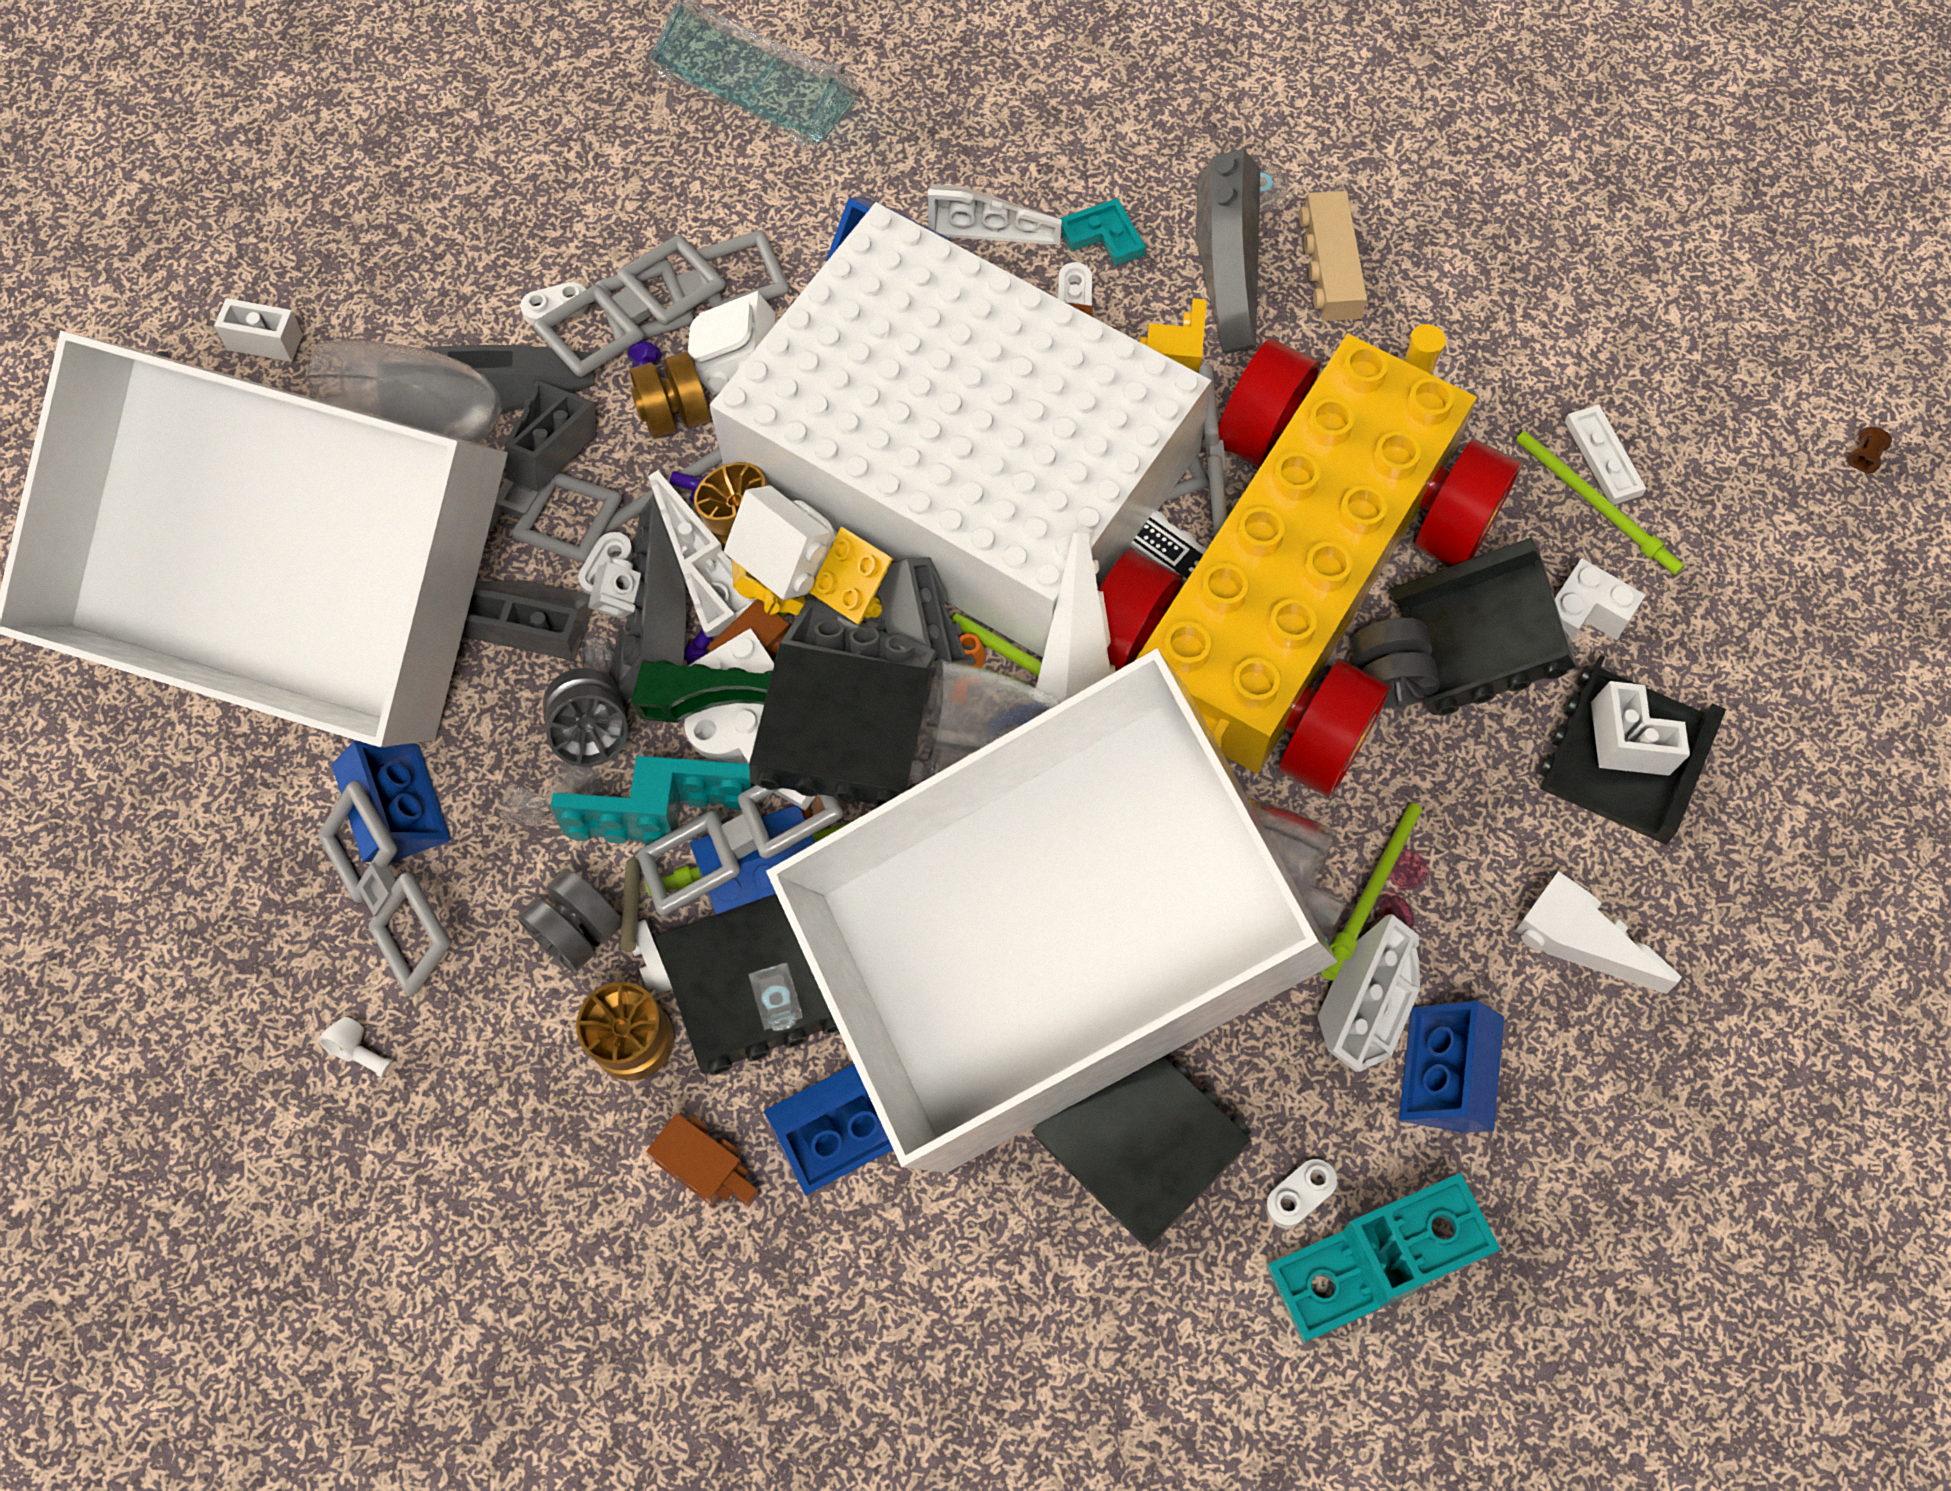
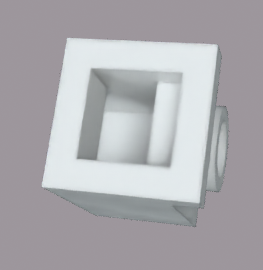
[588,558,641,619]

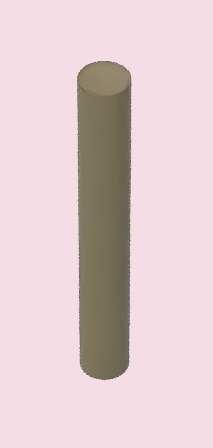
[620,859,641,952]

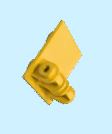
[809,527,893,625]

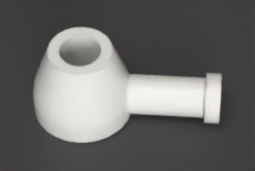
[318,1017,393,1078]

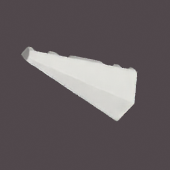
[648,470,757,637]
[1035,525,1116,706]

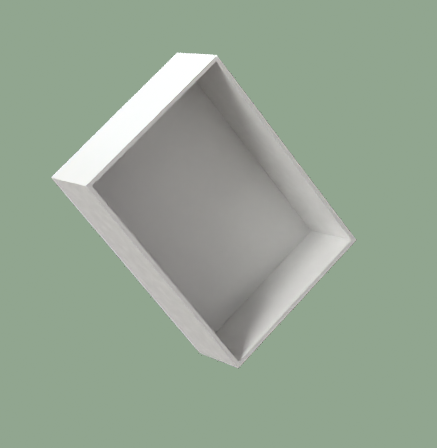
[709,202,1211,657]
[0,331,508,747]
[766,648,1338,1173]

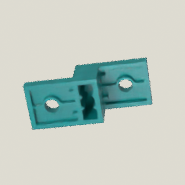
[550,756,756,845]
[1266,1173,1501,1344]

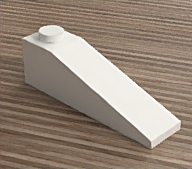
[1515,871,1682,994]

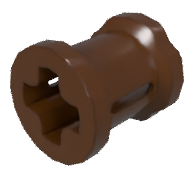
[1848,427,1892,474]

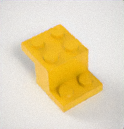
[1140,298,1207,373]

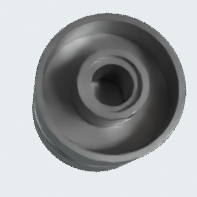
[1350,618,1440,709]
[542,668,628,767]
[517,868,622,973]

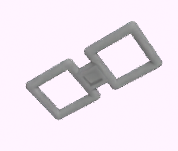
[595,230,789,340]
[533,235,726,377]
[1199,364,1227,538]
[461,439,622,562]
[318,781,450,996]
[637,785,843,916]

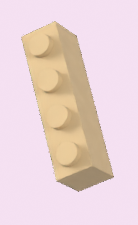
[1299,191,1367,321]

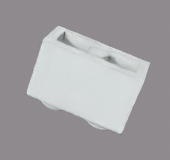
[214,298,303,362]

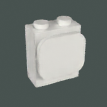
[688,291,776,395]
[723,485,834,600]

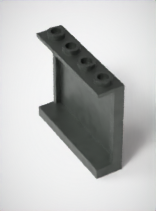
[1391,537,1576,716]
[749,644,931,807]
[1538,655,1726,845]
[655,894,839,1075]
[1032,1057,1252,1253]

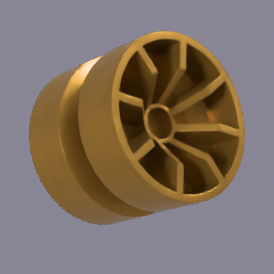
[629,351,710,440]
[694,462,770,558]
[576,982,674,1081]

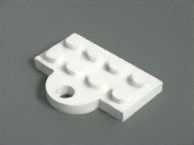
[684,628,774,764]

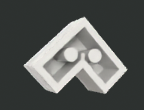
[1554,558,1646,646]
[1591,681,1690,776]

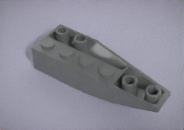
[377,345,595,430]
[462,581,593,661]

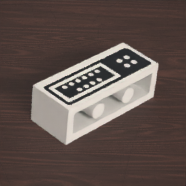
[1131,511,1207,589]

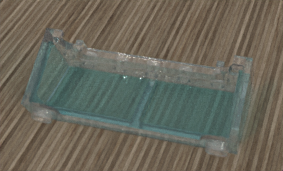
[648,0,863,149]

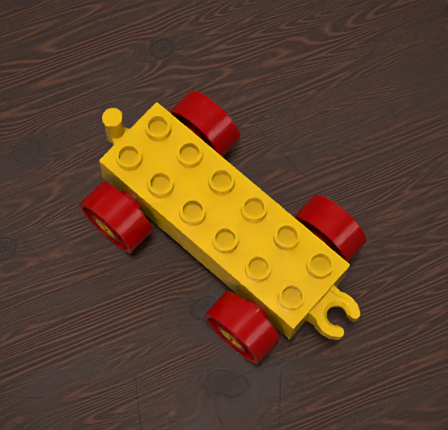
[1098,324,1523,799]

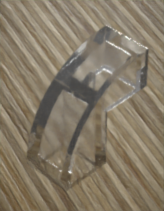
[496,762,605,828]

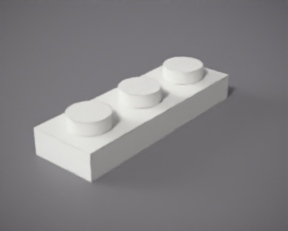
[1565,405,1647,505]

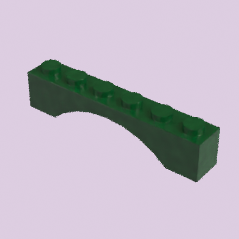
[631,660,772,723]

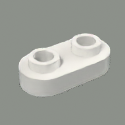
[1058,262,1092,306]
[520,282,588,325]
[578,532,633,594]
[632,919,672,995]
[1265,1159,1337,1228]

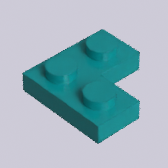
[1059,198,1146,266]

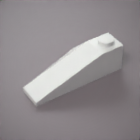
[928,184,1062,245]

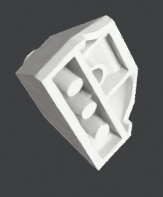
[1317,914,1420,1072]

